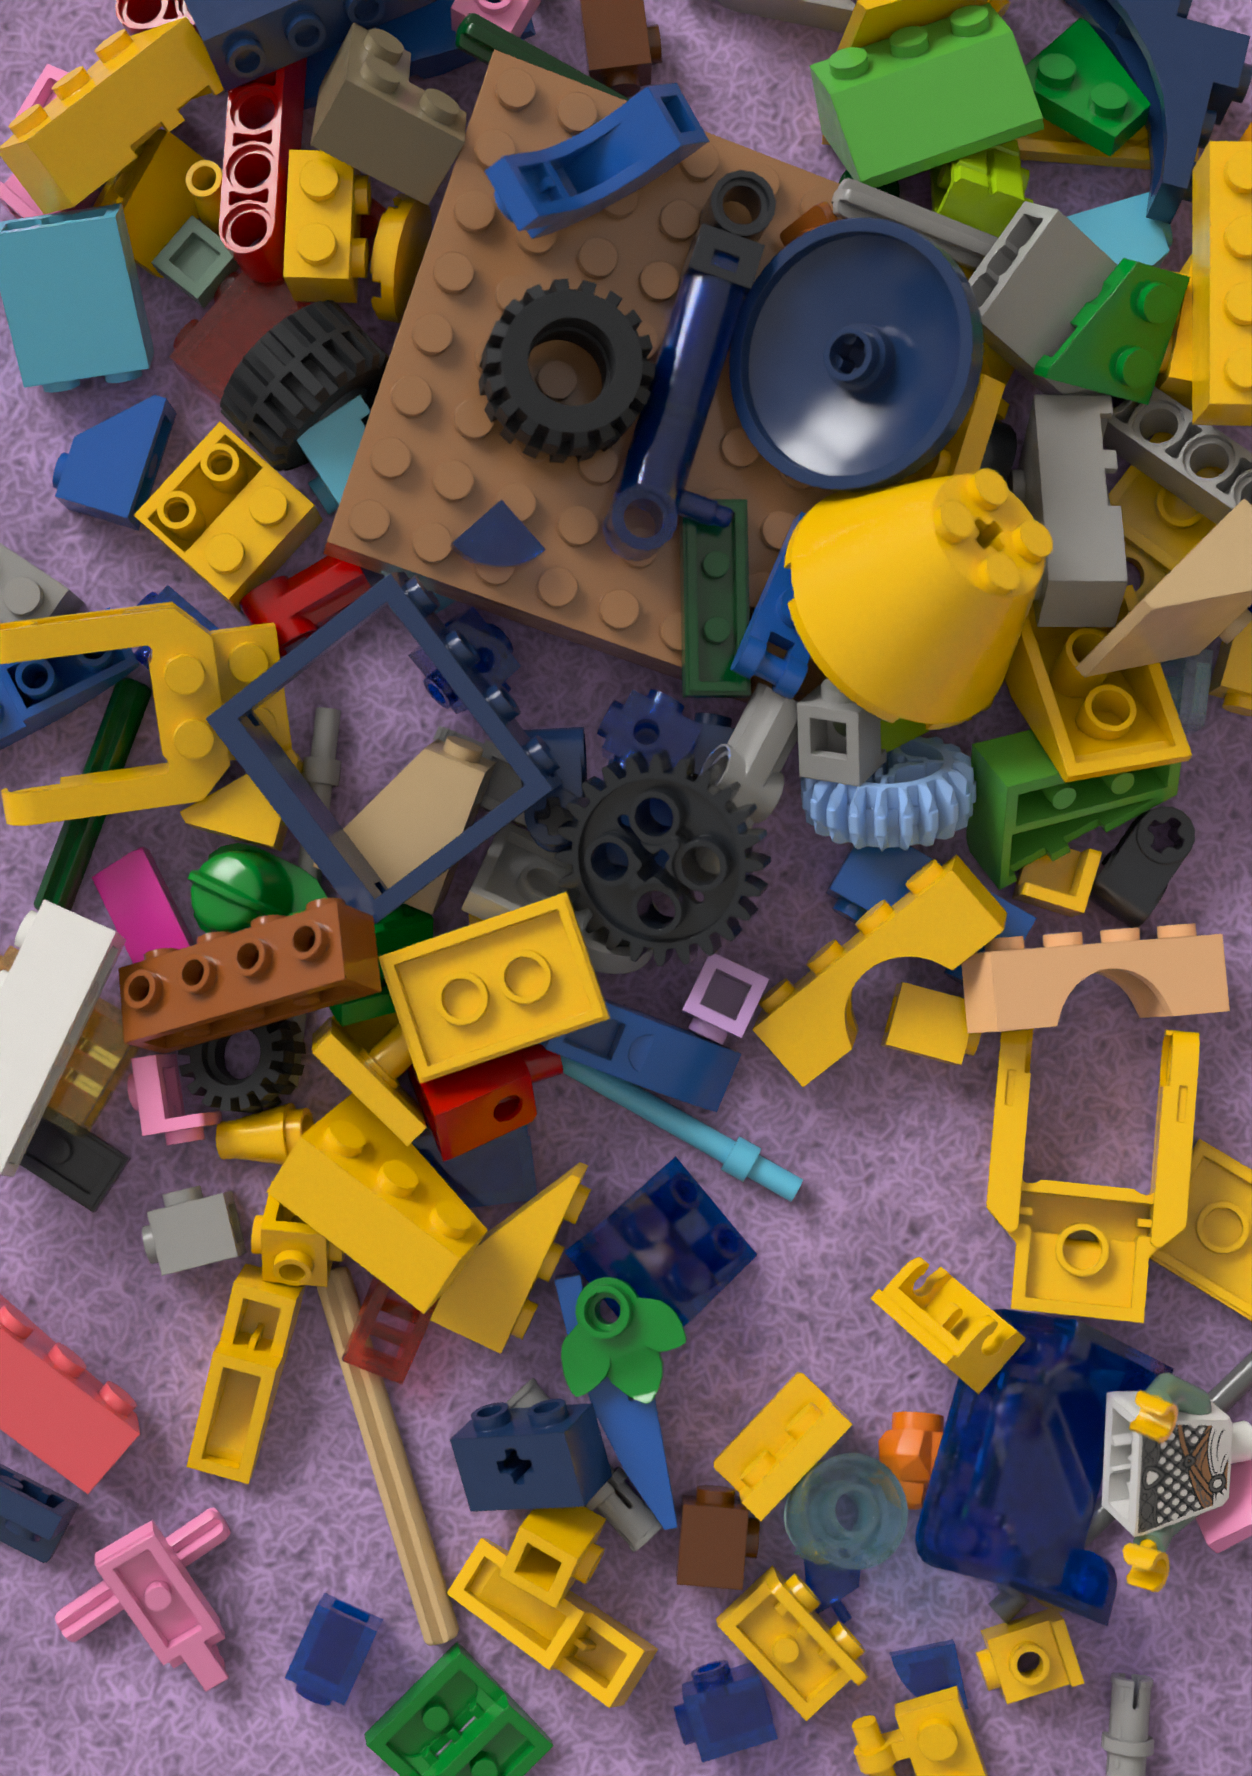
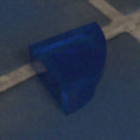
[450,499,546,568]
[889,1639,969,1709]

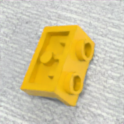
[713,1372,853,1521]

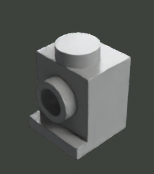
[797,679,886,787]

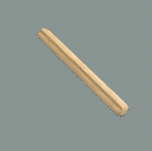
[316,1267,459,1646]

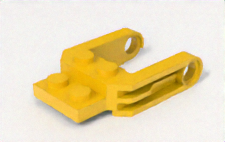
[0,602,292,826]
[986,1029,1200,1323]

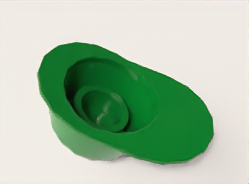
[188,843,328,933]

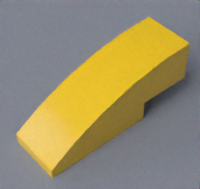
[186,1263,306,1484]
[446,1538,658,1708]

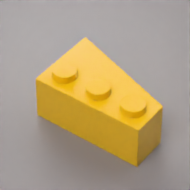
[0,17,224,214]
[267,1093,488,1314]

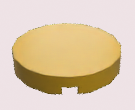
[370,193,432,323]

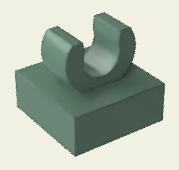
[151,215,240,308]

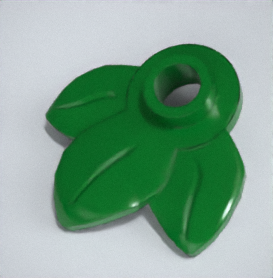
[561,1277,687,1404]

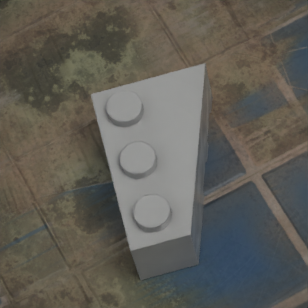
[1006,394,1128,627]

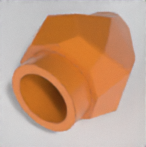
[878,1412,957,1510]

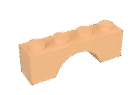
[961,923,1230,1033]

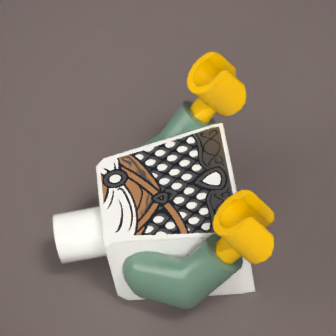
[1101,1373,1252,1592]

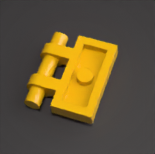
[851,1686,989,1776]

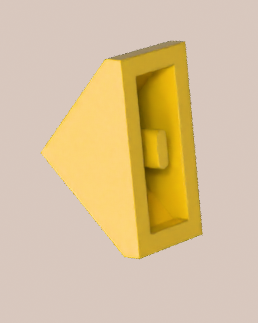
[180,748,303,852]

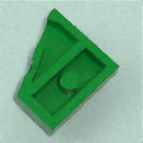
[1025,17,1151,157]
[1033,258,1190,405]

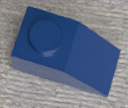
[52,395,177,531]

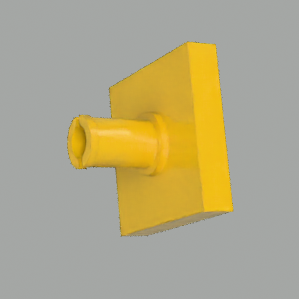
[312,1016,426,1146]

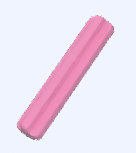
[55,1508,231,1642]

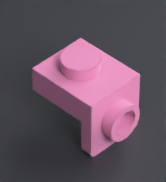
[127,1054,222,1145]

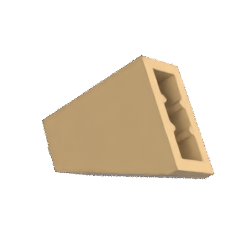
[313,736,496,915]

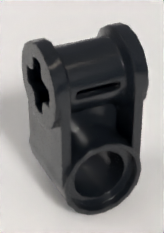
[1089,806,1195,928]

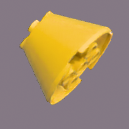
[784,469,1053,730]

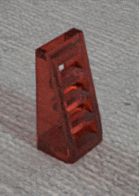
[342,1275,441,1384]

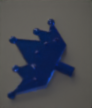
[799,1540,867,1624]

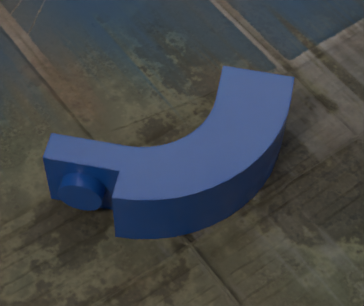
[484,83,709,239]

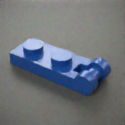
[731,511,811,700]

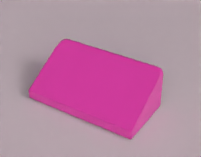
[91,846,195,963]

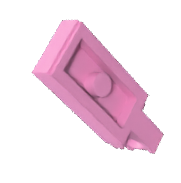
[95,1520,229,1692]

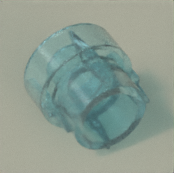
[784,1453,908,1572]

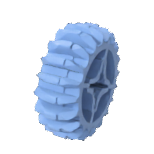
[801,736,977,851]

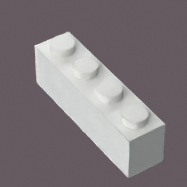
[0,900,126,1177]

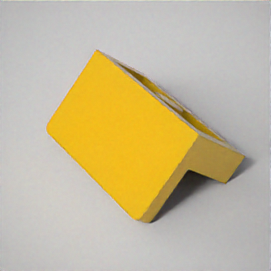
[92,129,205,278]

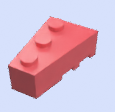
[0,1294,140,1494]

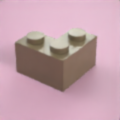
[310,22,466,205]

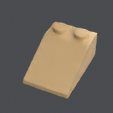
[1075,498,1252,677]

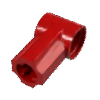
[239,556,372,658]

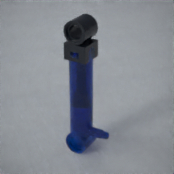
[603,170,776,561]

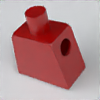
[407,1044,563,1162]

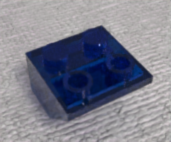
[564,1156,757,1327]

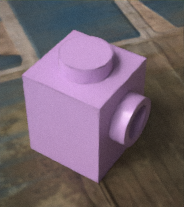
[681,953,769,1045]

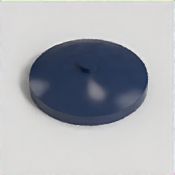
[729,217,984,492]

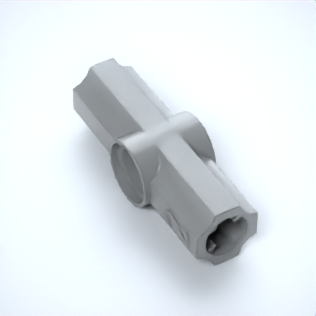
[669,683,799,874]

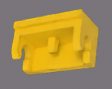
[871,1257,1026,1395]

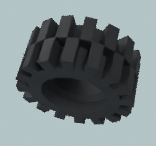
[178,1019,306,1113]

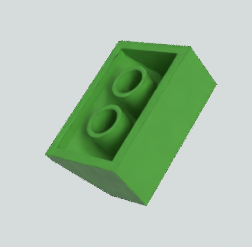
[809,3,1044,188]

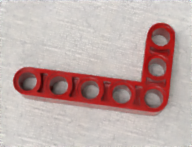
[115,0,307,283]

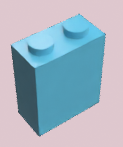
[0,203,154,393]

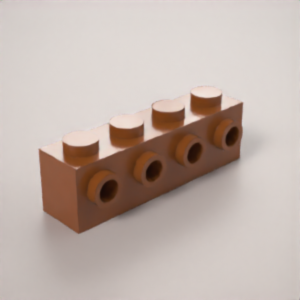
[118,898,382,1054]

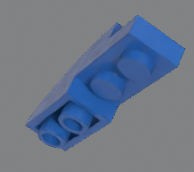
[0,607,140,750]
[539,998,741,1112]

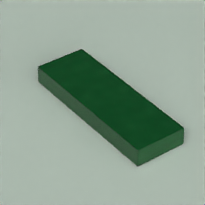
[679,499,751,698]

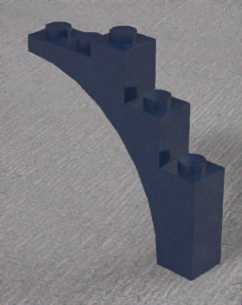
[1064,0,1252,224]

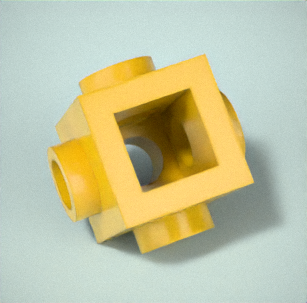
[251,1181,345,1287]

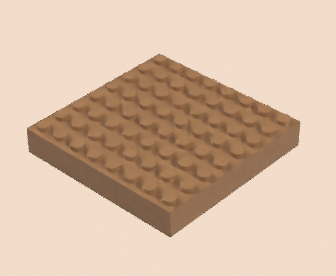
[323,50,842,704]

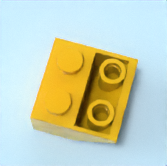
[134,421,323,612]

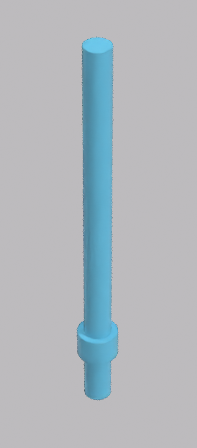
[560,1055,803,1202]

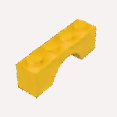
[752,854,1007,1087]

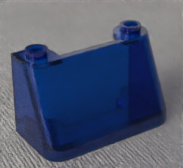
[915,1309,1174,1626]

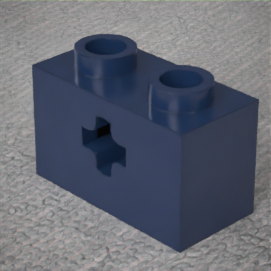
[450,1399,612,1512]

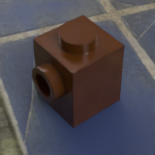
[580,0,662,97]
[676,1485,760,1590]

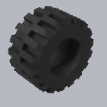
[478,279,655,463]
[220,300,389,471]

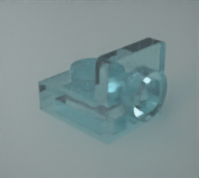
[1160,649,1213,734]

